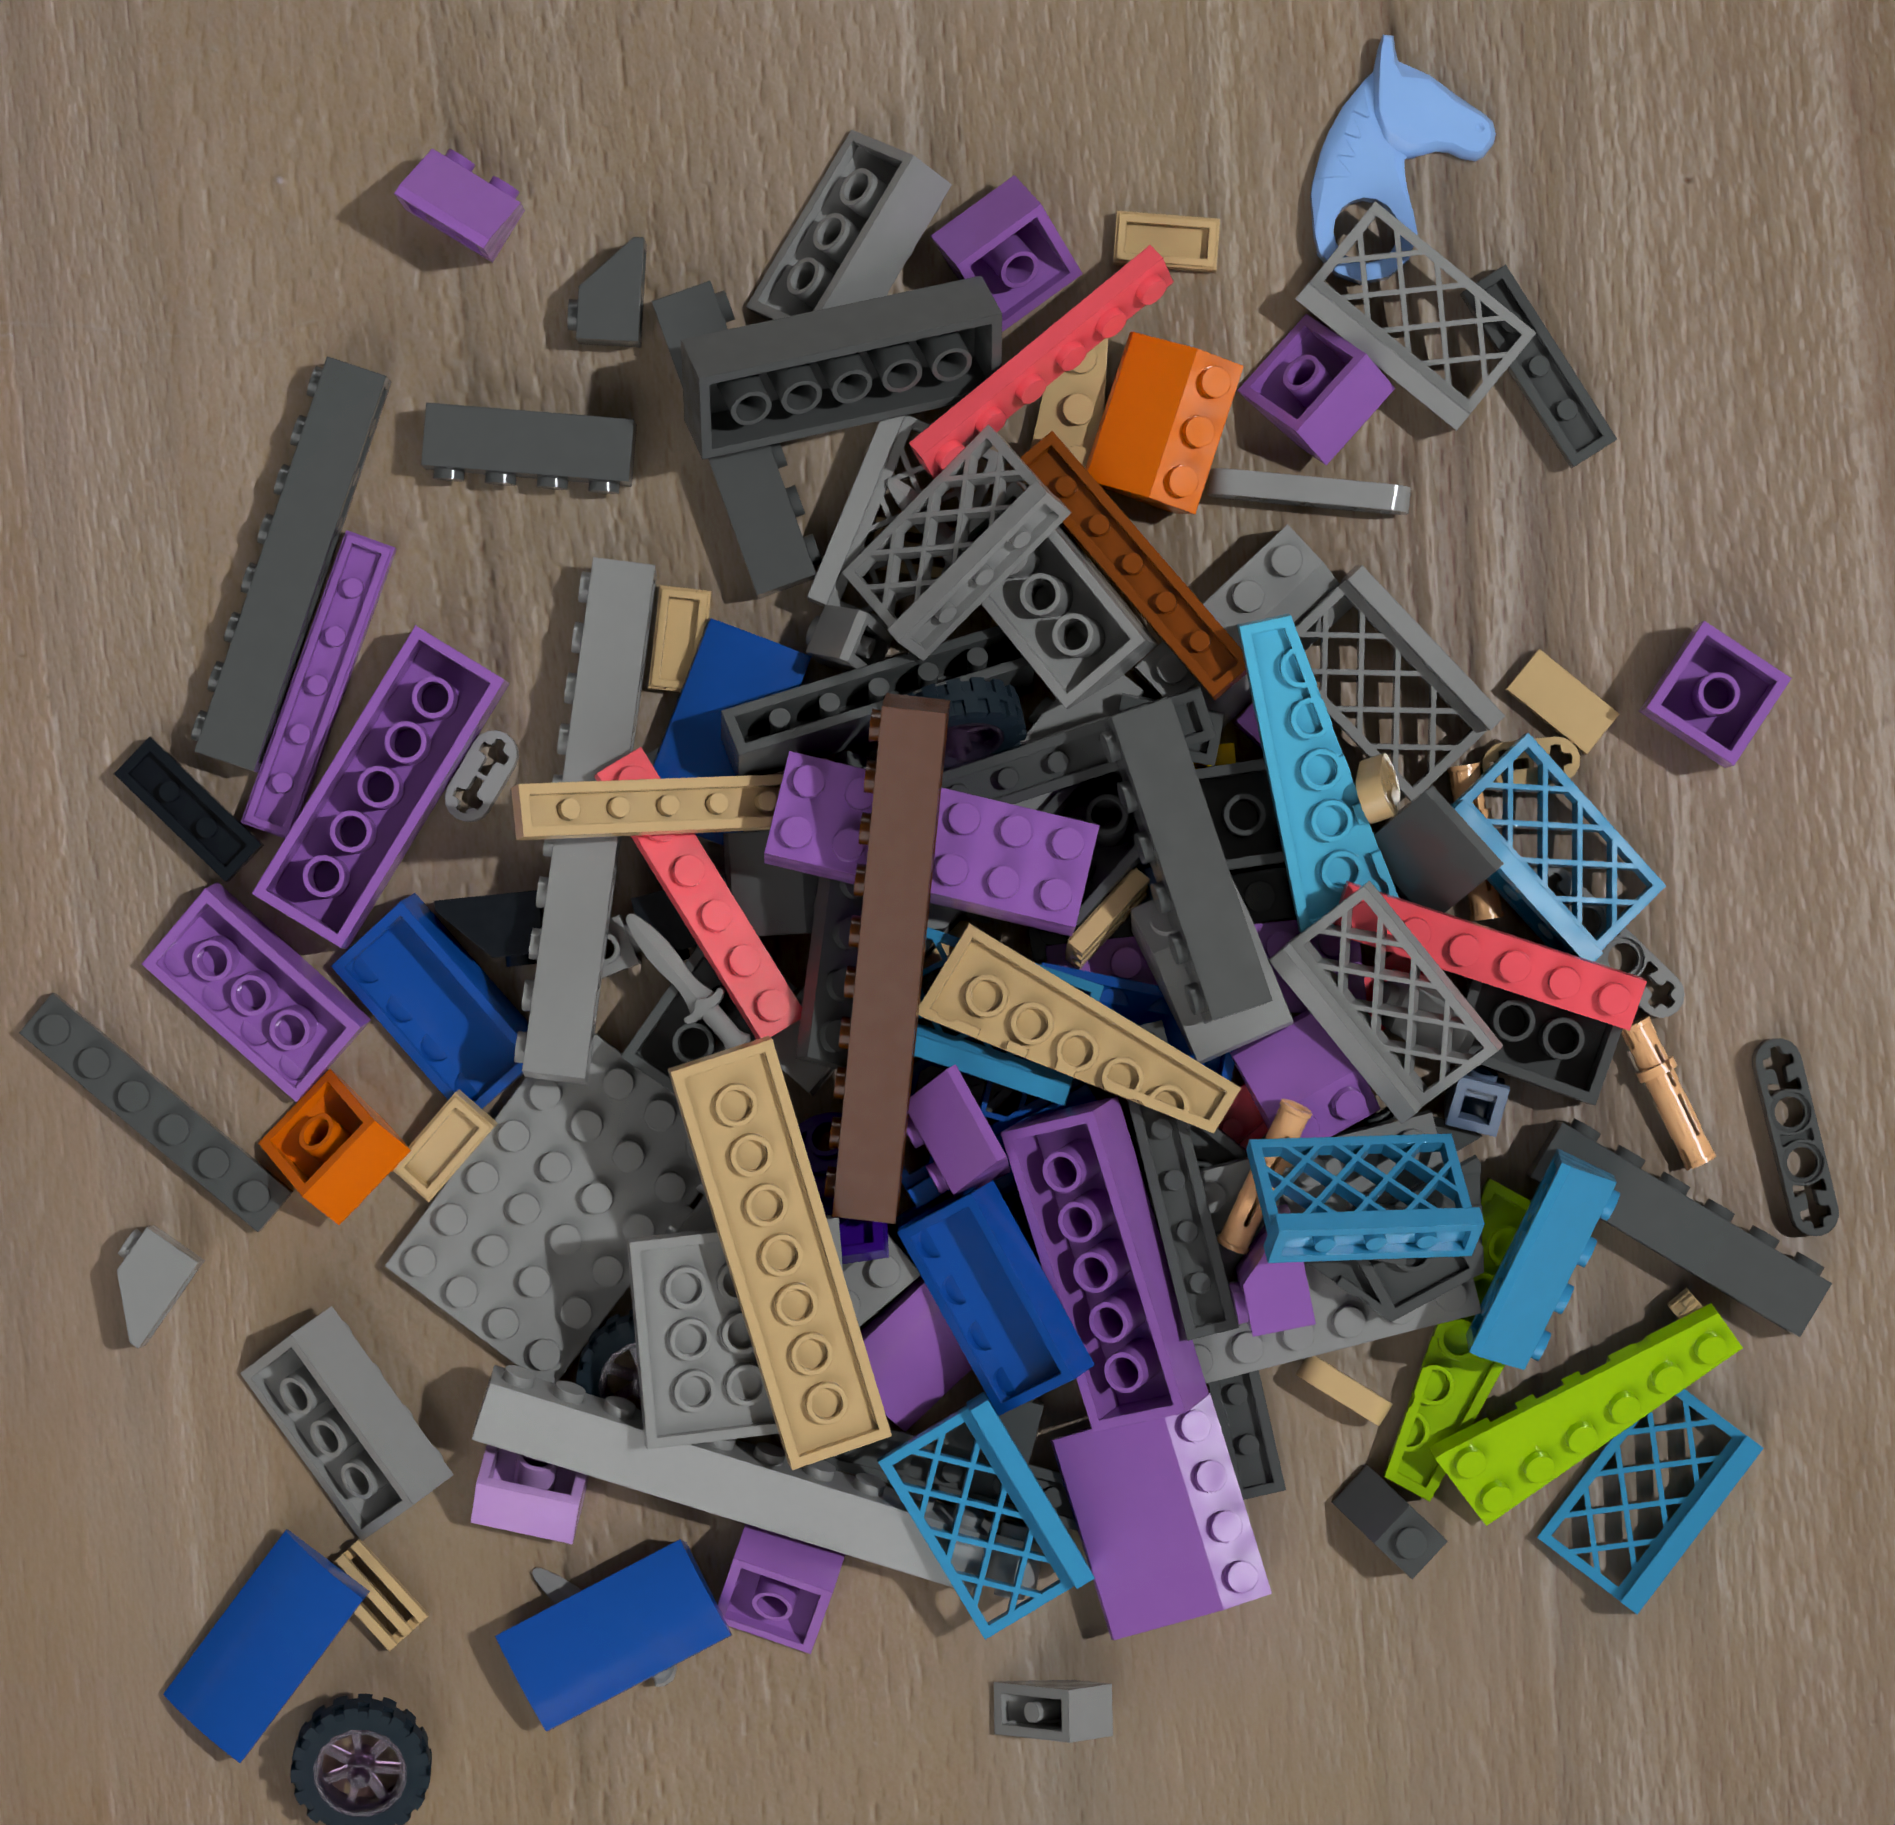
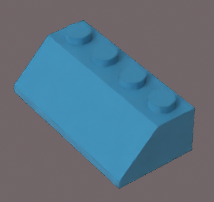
[1466,1148,1620,1370]

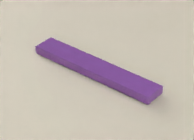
[241,530,397,838]

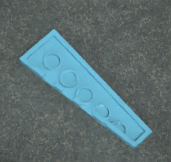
[1237,613,1399,933]

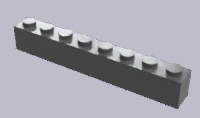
[191,356,392,773]

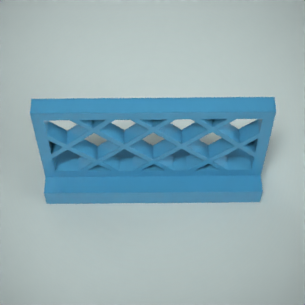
[1450,733,1666,962]
[915,927,1104,1106]
[1246,1133,1485,1263]
[1537,1389,1764,1615]
[877,1392,1095,1640]

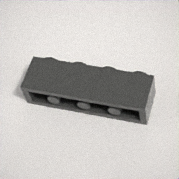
[421,402,637,494]

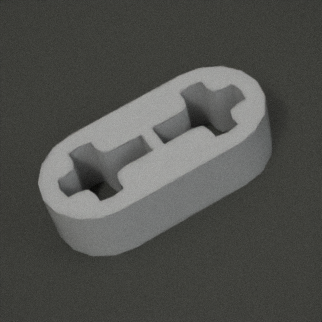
[445,730,519,822]

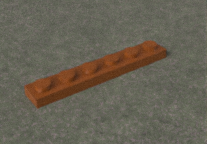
[1020,431,1247,700]

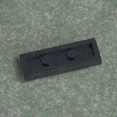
[114,737,264,882]

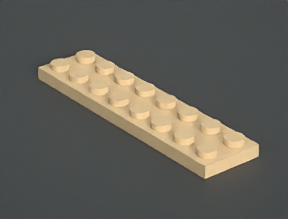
[668,1036,892,1470]

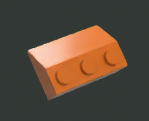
[1085,332,1244,514]

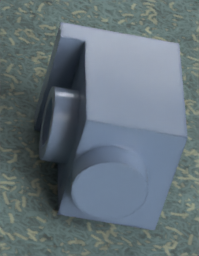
[1443,1066,1510,1137]

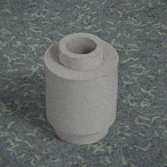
[986,1521,1044,1600]

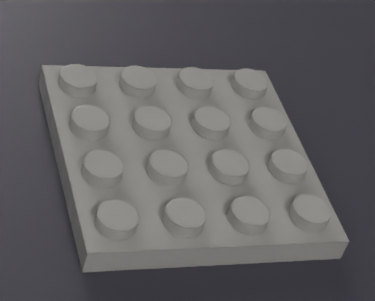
[626,1214,843,1450]

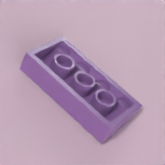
[142,882,372,1102]
[861,1275,972,1432]

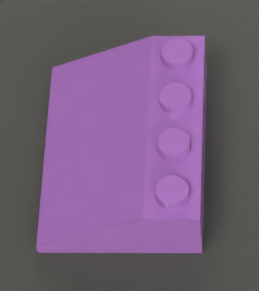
[1050,1393,1272,1640]

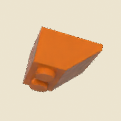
[258,1069,411,1225]

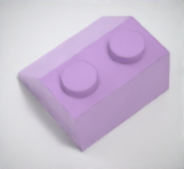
[471,1444,589,1544]

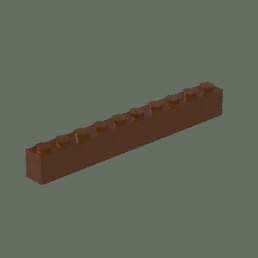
[824,693,950,1224]

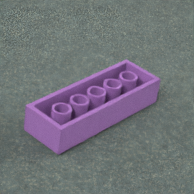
[252,625,510,949]
[764,751,1100,937]
[1001,1096,1209,1432]

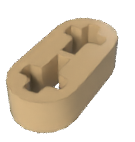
[1480,736,1580,785]
[1356,753,1400,824]
[1296,1356,1393,1426]

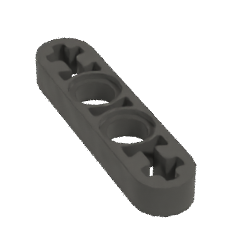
[1752,1038,1839,1236]

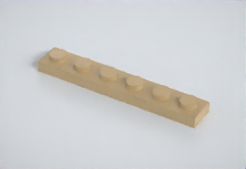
[511,774,783,840]

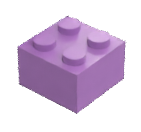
[1639,621,1792,768]

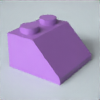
[394,148,525,263]
[931,175,1083,332]
[1237,314,1396,465]
[1230,1010,1381,1138]
[907,1064,1011,1200]
[1229,1204,1316,1337]
[718,1524,845,1654]

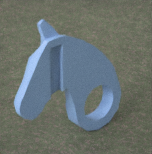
[1310,35,1496,285]

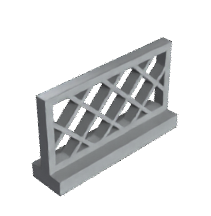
[1296,201,1536,431]
[807,415,998,629]
[842,424,1072,661]
[1295,565,1505,802]
[1268,880,1503,1124]

